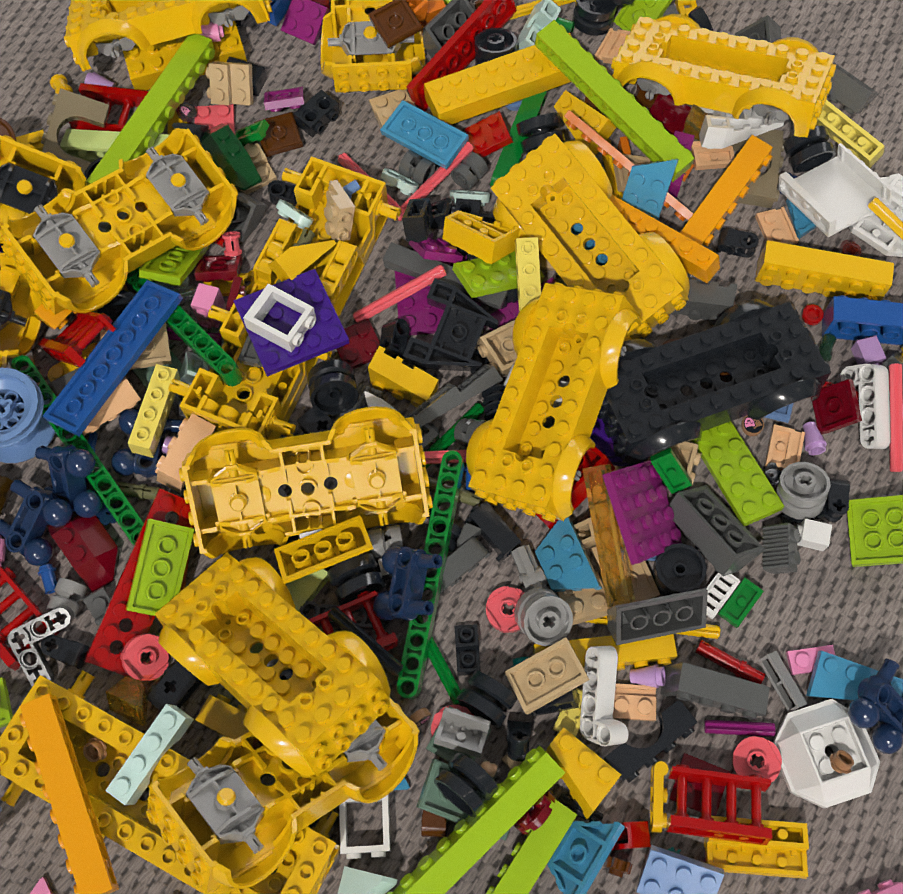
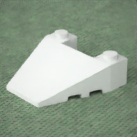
[693,106,784,149]

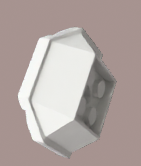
[849,173,903,257]
[773,699,880,808]

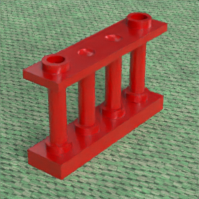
[69,83,149,132]
[38,312,116,367]
[0,566,60,671]
[308,591,398,651]
[666,764,772,846]

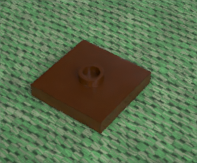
[368,0,422,48]
[254,112,303,157]

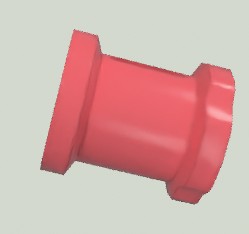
[222,231,243,257]

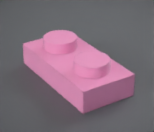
[786,645,835,675]

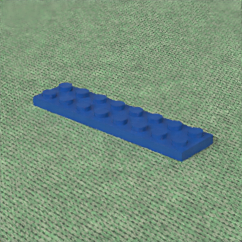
[43,280,183,437]

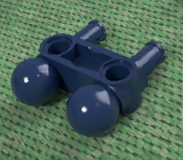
[111,408,183,478]
[35,444,102,518]
[0,479,73,566]
[373,546,443,621]
[848,658,903,754]

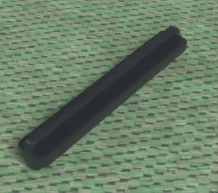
[328,606,403,676]

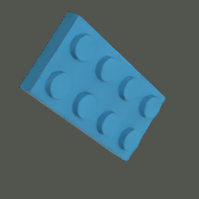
[380,100,469,170]

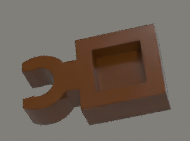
[603,856,633,878]

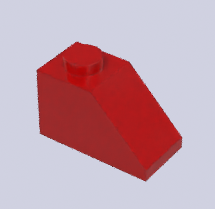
[612,821,651,850]

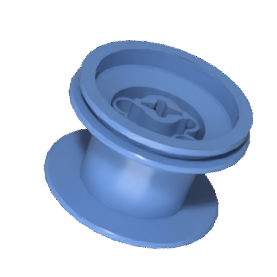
[0,368,55,463]

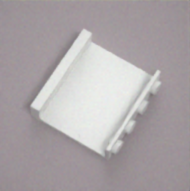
[779,143,893,237]

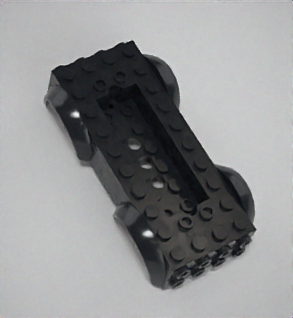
[598,299,831,465]

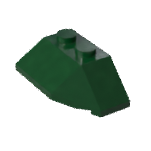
[200,123,262,191]

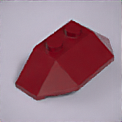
[47,512,119,592]

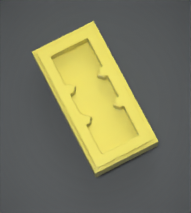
[553,688,583,737]

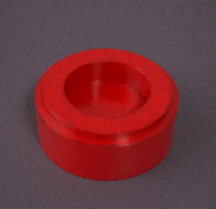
[801,304,824,325]

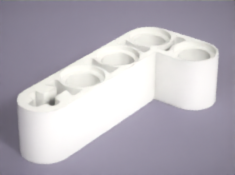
[840,364,891,449]
[580,646,628,746]

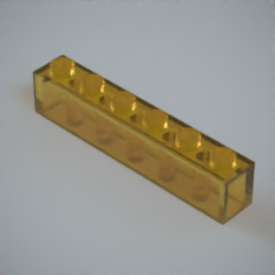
[583,464,635,607]

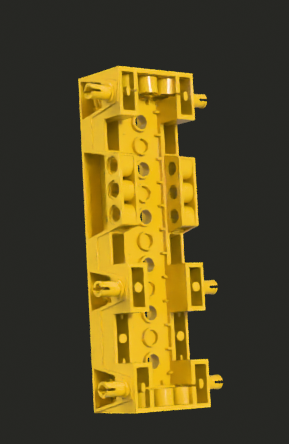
[168,156,401,440]
[0,670,340,894]

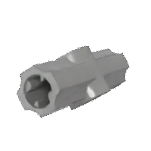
[511,545,548,593]

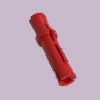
[695,640,766,684]

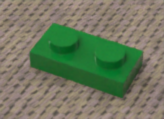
[235,119,269,147]
[650,448,692,494]
[718,578,764,628]

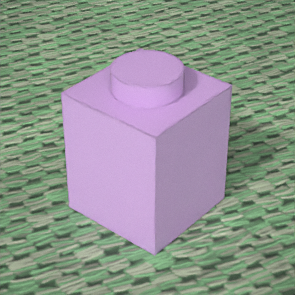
[851,336,886,365]

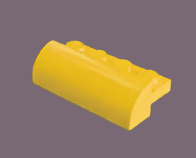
[704,816,809,879]

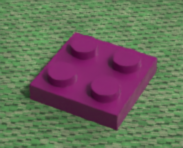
[281,0,330,45]
[264,86,304,112]
[409,237,463,263]

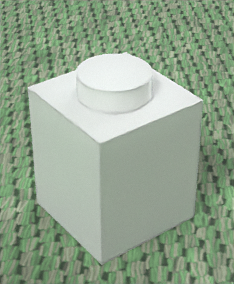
[796,518,832,551]

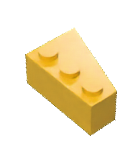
[553,90,616,156]
[442,210,520,264]
[368,346,439,407]
[546,727,621,819]

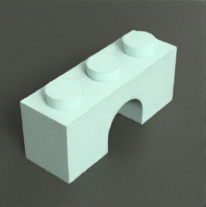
[517,0,561,51]

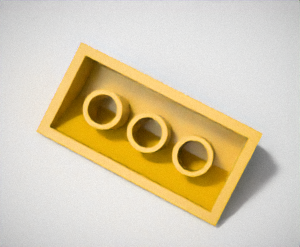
[274,515,374,584]

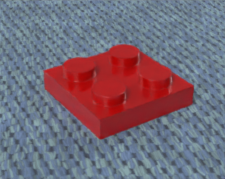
[464,111,513,158]

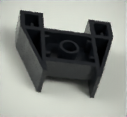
[403,278,499,371]

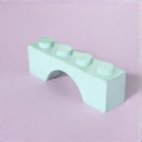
[105,704,194,805]

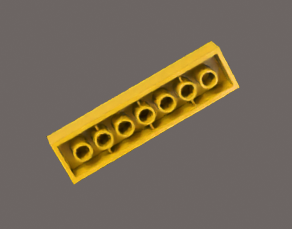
[424,33,572,125]

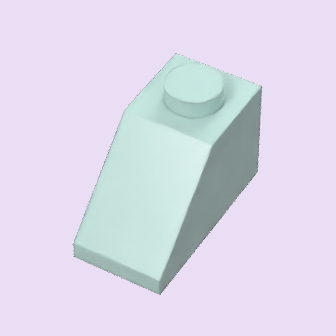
[338,866,398,894]

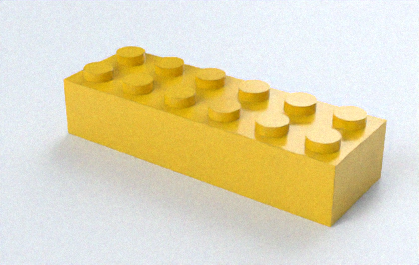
[123,21,247,91]
[755,240,894,301]

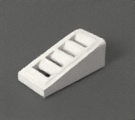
[706,572,741,619]

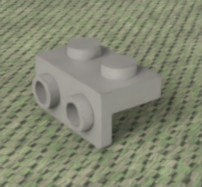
[434,707,491,758]

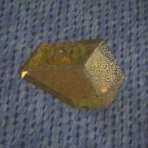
[683,104,708,141]
[105,676,147,726]

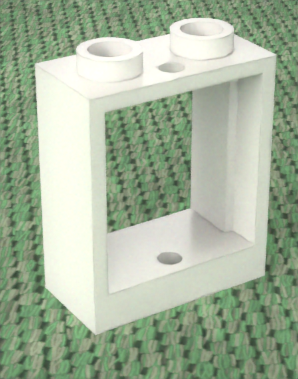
[243,284,316,352]
[339,794,391,859]

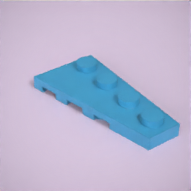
[806,651,903,700]

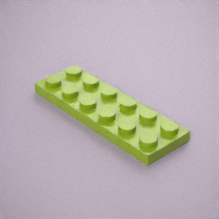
[691,421,784,527]

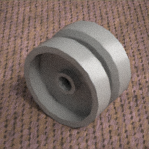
[776,462,831,520]
[514,587,573,646]

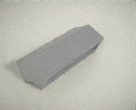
[758,651,807,713]

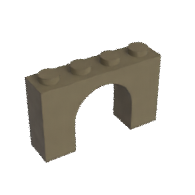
[41,88,110,174]
[731,130,786,208]

